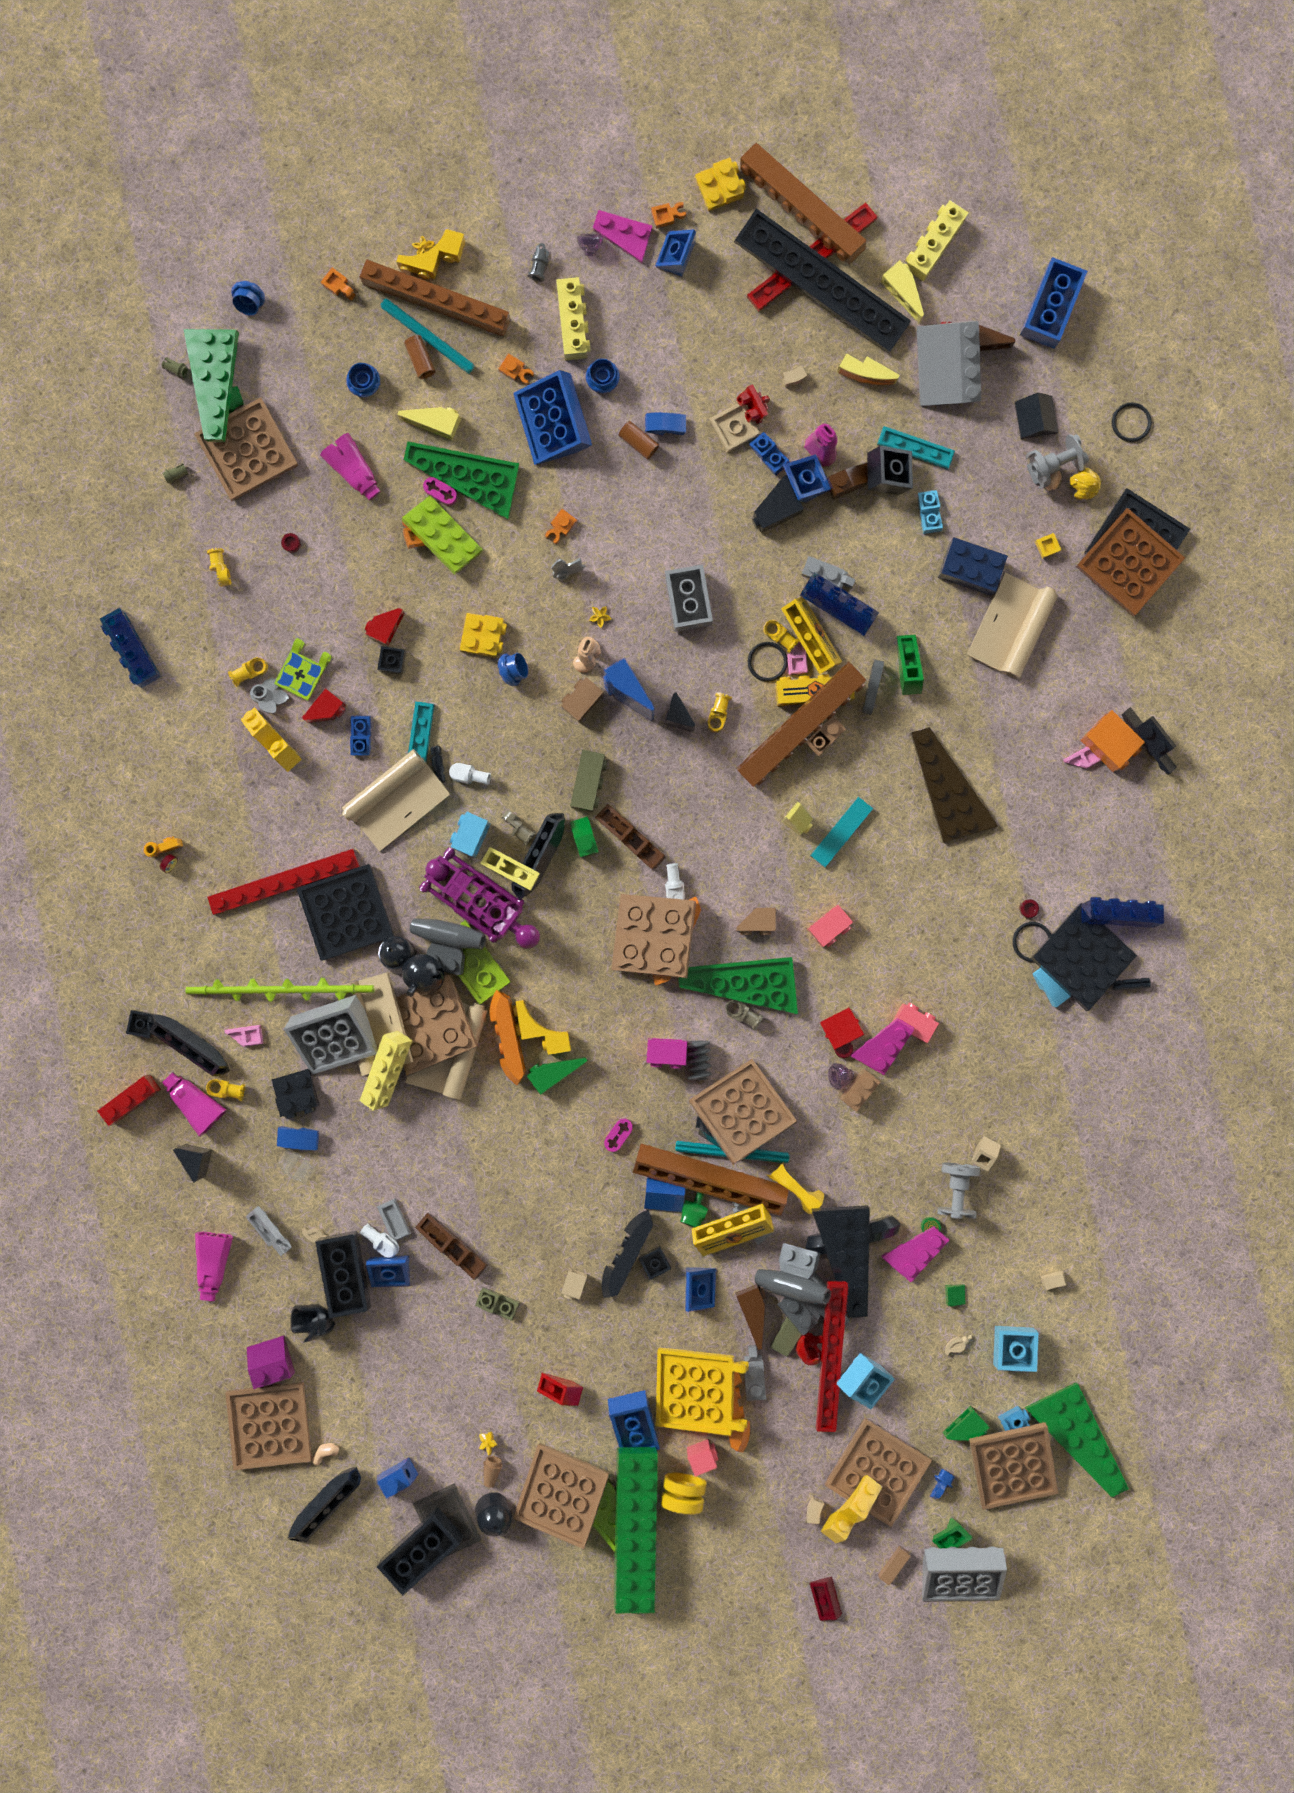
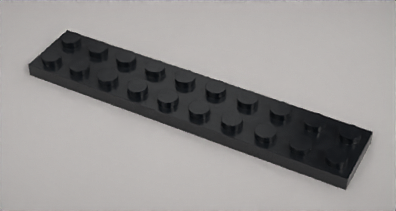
[734,208,911,354]

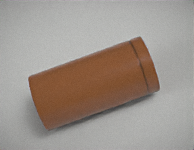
[404,335,436,379]
[618,420,659,460]

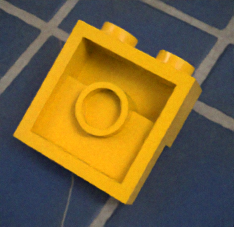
[695,157,746,212]
[459,613,507,658]

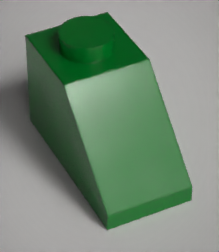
[570,816,599,858]
[943,1406,990,1441]

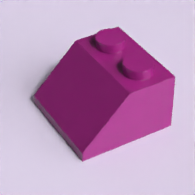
[247,1335,295,1389]

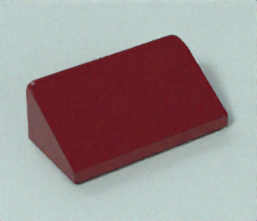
[809,1577,842,1621]

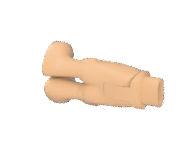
[573,637,601,673]

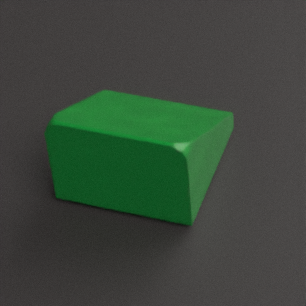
[945,1284,965,1307]

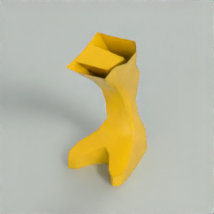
[766,1163,824,1214]

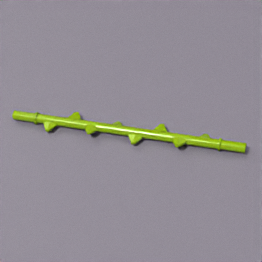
[185,978,374,1002]

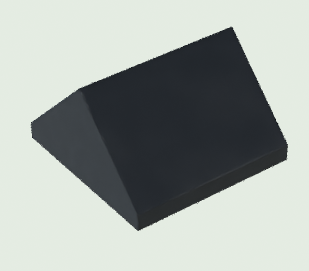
[1014,392,1058,439]
[665,692,696,732]
[173,1144,212,1183]

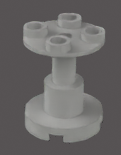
[1026,434,1089,489]
[937,1162,981,1219]

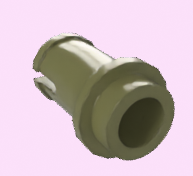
[162,357,188,378]
[162,463,189,484]

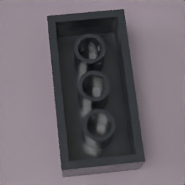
[315,1230,371,1319]
[376,1507,464,1596]

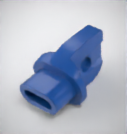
[930,1469,955,1499]

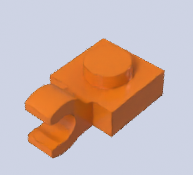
[321,267,356,301]

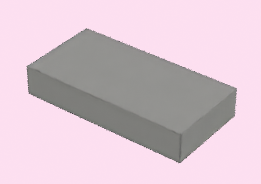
[377,1198,411,1240]

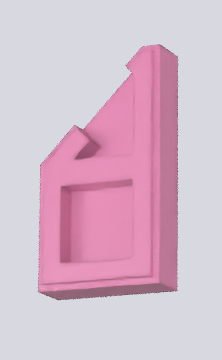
[787,641,808,675]
[1063,747,1101,769]
[225,1025,263,1047]

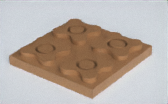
[194,398,299,501]
[611,894,696,978]
[396,975,478,1076]
[689,1059,797,1165]
[225,1382,312,1470]
[824,1418,932,1527]
[969,1423,1058,1510]
[513,1443,611,1549]

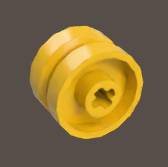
[661,1472,707,1514]

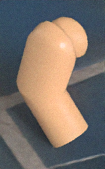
[1045,471,1062,491]
[311,1443,339,1465]

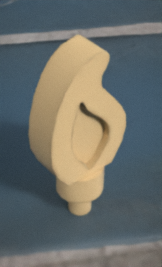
[302,1227,327,1243]
[945,1335,973,1355]

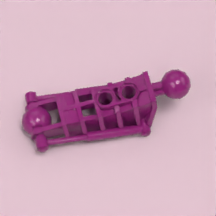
[419,847,540,949]

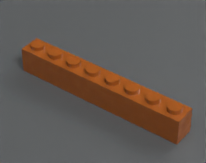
[740,142,867,265]
[359,259,511,337]
[736,662,866,787]
[632,1144,789,1216]

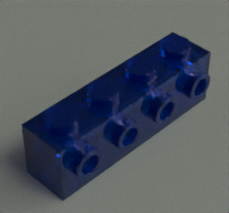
[800,572,879,636]
[100,608,162,688]
[1081,897,1164,928]

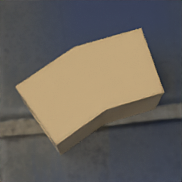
[782,365,807,387]
[1040,1271,1067,1290]
[806,1496,824,1524]

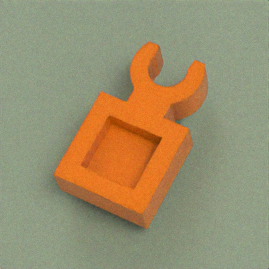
[651,202,686,229]
[498,353,534,385]
[545,509,577,545]
[402,521,426,549]

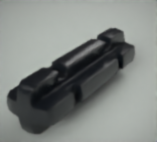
[430,746,446,783]
[1112,978,1151,991]

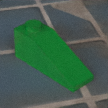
[897,635,924,695]
[527,1057,588,1095]

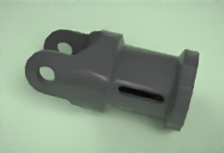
[528,243,549,282]

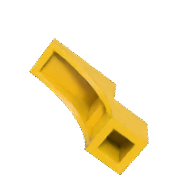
[396,229,466,279]
[241,707,302,772]
[513,1000,571,1055]
[821,1475,882,1543]

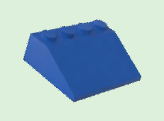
[513,370,593,465]
[603,658,655,721]

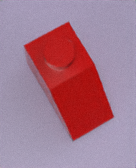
[365,608,405,647]
[302,688,346,723]
[537,1373,583,1406]

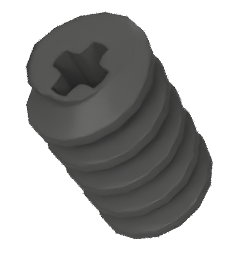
[686,1040,712,1080]

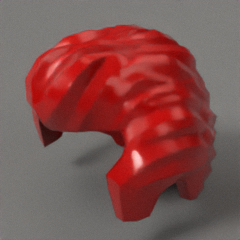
[796,1332,823,1366]

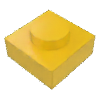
[1035,533,1061,559]

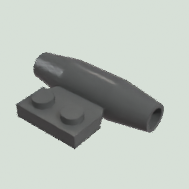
[410,918,486,975]
[755,1243,831,1305]
[777,1273,849,1336]

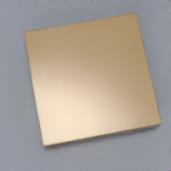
[709,404,761,453]

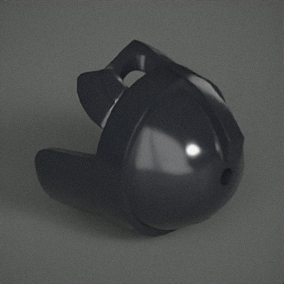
[378,936,418,975]
[290,1304,335,1343]
[475,1492,512,1536]

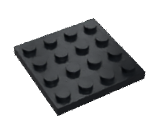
[1084,488,1190,554]
[297,864,394,961]
[1030,903,1137,1011]

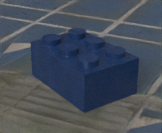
[938,537,1008,596]

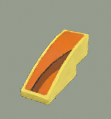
[837,353,900,385]

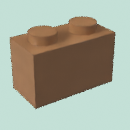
[561,677,604,723]
[839,1069,880,1112]

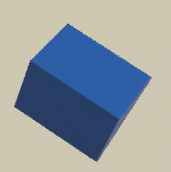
[655,229,696,277]
[783,454,831,503]
[644,1177,685,1212]
[366,1255,410,1287]
[685,1267,716,1312]

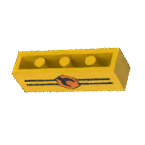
[781,596,842,674]
[775,674,855,706]
[691,1204,774,1256]

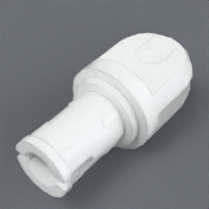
[449,763,491,785]
[665,863,685,900]
[360,1224,399,1258]

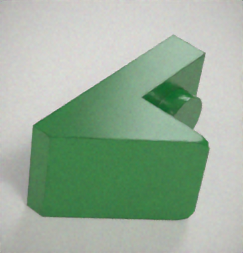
[932,1518,972,1549]

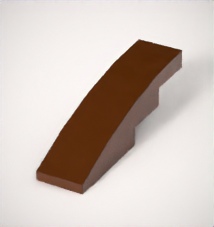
[595,804,666,871]
[415,1213,488,1280]

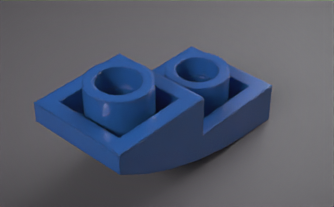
[645,412,686,436]
[749,432,789,476]
[350,716,371,755]
[277,1126,319,1150]

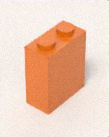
[1080,710,1145,772]

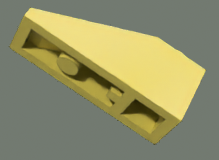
[881,260,924,324]
[397,407,461,441]
[782,802,813,835]
[480,847,540,891]

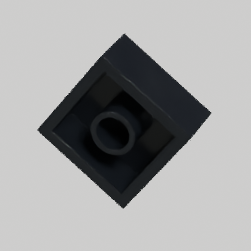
[377,646,406,675]
[126,1010,154,1038]
[639,1246,671,1280]

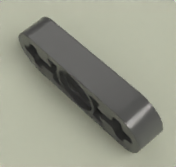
[862,659,884,715]

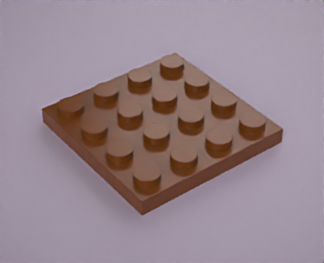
[1076,508,1185,617]

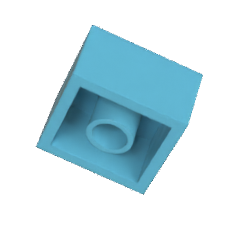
[450,811,491,858]
[993,1326,1039,1372]
[836,1353,895,1409]

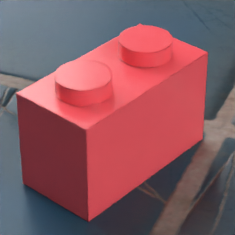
[807,905,853,947]
[892,1002,939,1043]
[687,1439,719,1477]

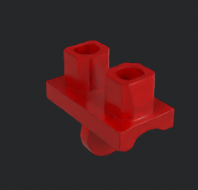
[736,384,770,424]

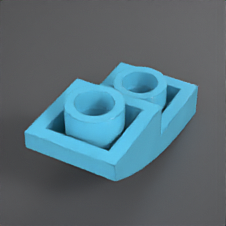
[918,490,943,534]
[1032,968,1071,1008]

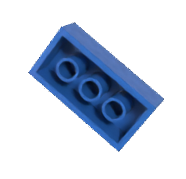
[1020,257,1088,349]

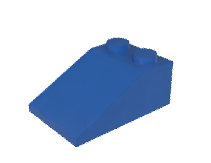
[608,1390,660,1450]

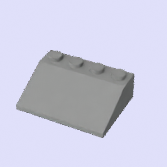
[917,320,981,406]
[284,995,378,1075]
[922,1546,1007,1601]

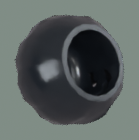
[402,954,444,997]

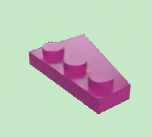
[593,210,653,264]
[851,1018,914,1075]
[881,1226,950,1282]

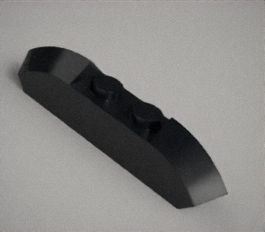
[511,813,565,900]
[147,1013,230,1076]
[602,1209,653,1298]
[805,1215,901,1255]
[288,1467,361,1542]

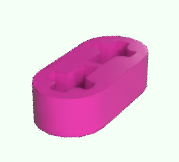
[423,477,457,506]
[604,1118,632,1152]

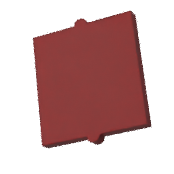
[820,1007,864,1050]

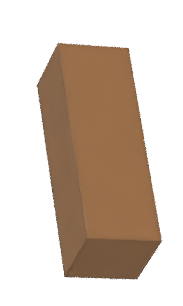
[878,1545,911,1585]

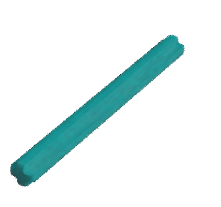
[381,298,475,374]
[675,1141,790,1164]

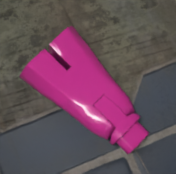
[804,424,838,467]
[320,433,381,500]
[162,1072,227,1137]
[195,1231,233,1301]

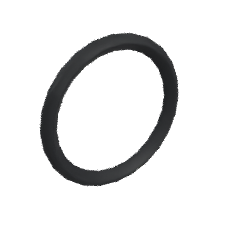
[1112,402,1152,442]
[747,642,788,682]
[1012,922,1051,962]

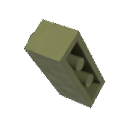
[570,750,608,812]

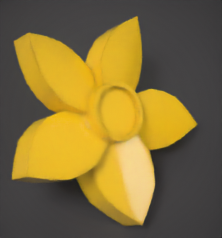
[412,235,435,255]
[589,606,612,628]
[479,1431,497,1456]

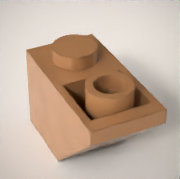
[805,716,846,756]
[736,908,776,935]

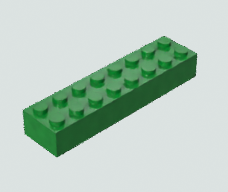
[614,1447,658,1614]

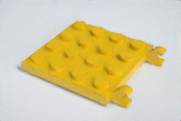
[656,1347,749,1436]

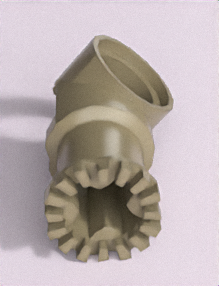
[501,810,536,846]
[725,1000,763,1031]

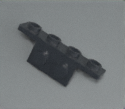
[1121,707,1177,775]

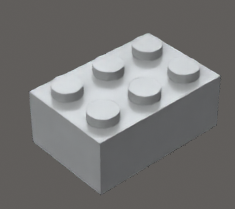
[665,565,713,632]

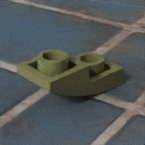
[475,1287,521,1321]
[770,1318,801,1357]

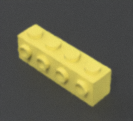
[905,200,969,282]
[556,277,591,361]
[360,1031,412,1111]

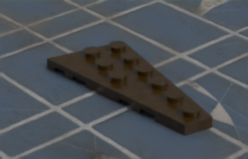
[910,727,998,842]

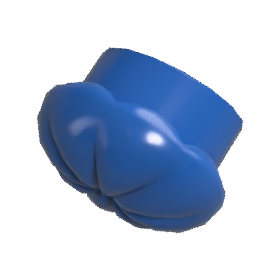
[231,280,265,316]
[586,358,620,393]
[346,363,380,397]
[497,652,528,687]

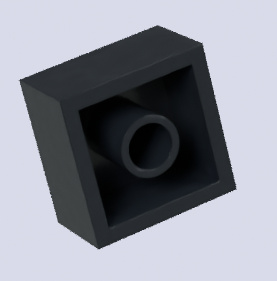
[867,446,913,495]

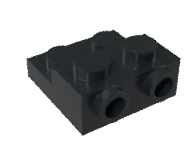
[271,1069,320,1119]

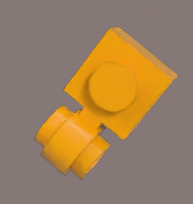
[143,836,183,858]

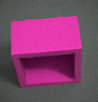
[646,1038,687,1068]

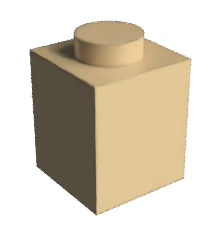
[971,1136,1001,1171]
[561,1268,587,1300]

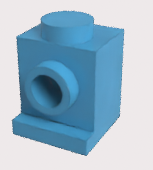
[997,1406,1031,1431]

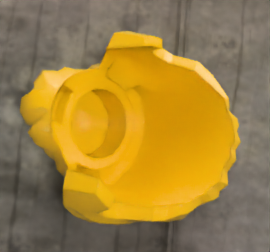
[1070,468,1101,500]

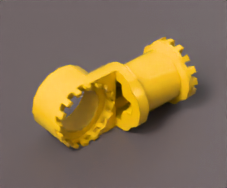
[207,548,232,587]
[763,620,800,653]
[228,657,268,687]
[707,693,732,733]
[206,1079,246,1101]

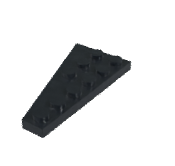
[811,1205,870,1318]

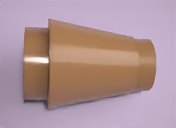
[483,1456,503,1488]

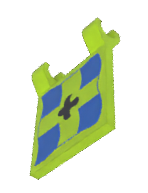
[274,638,332,701]

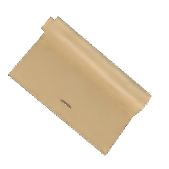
[967,572,1058,679]
[342,749,451,852]
[344,972,413,1078]
[405,1003,488,1100]

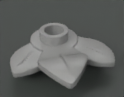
[551,558,586,580]
[250,678,289,714]

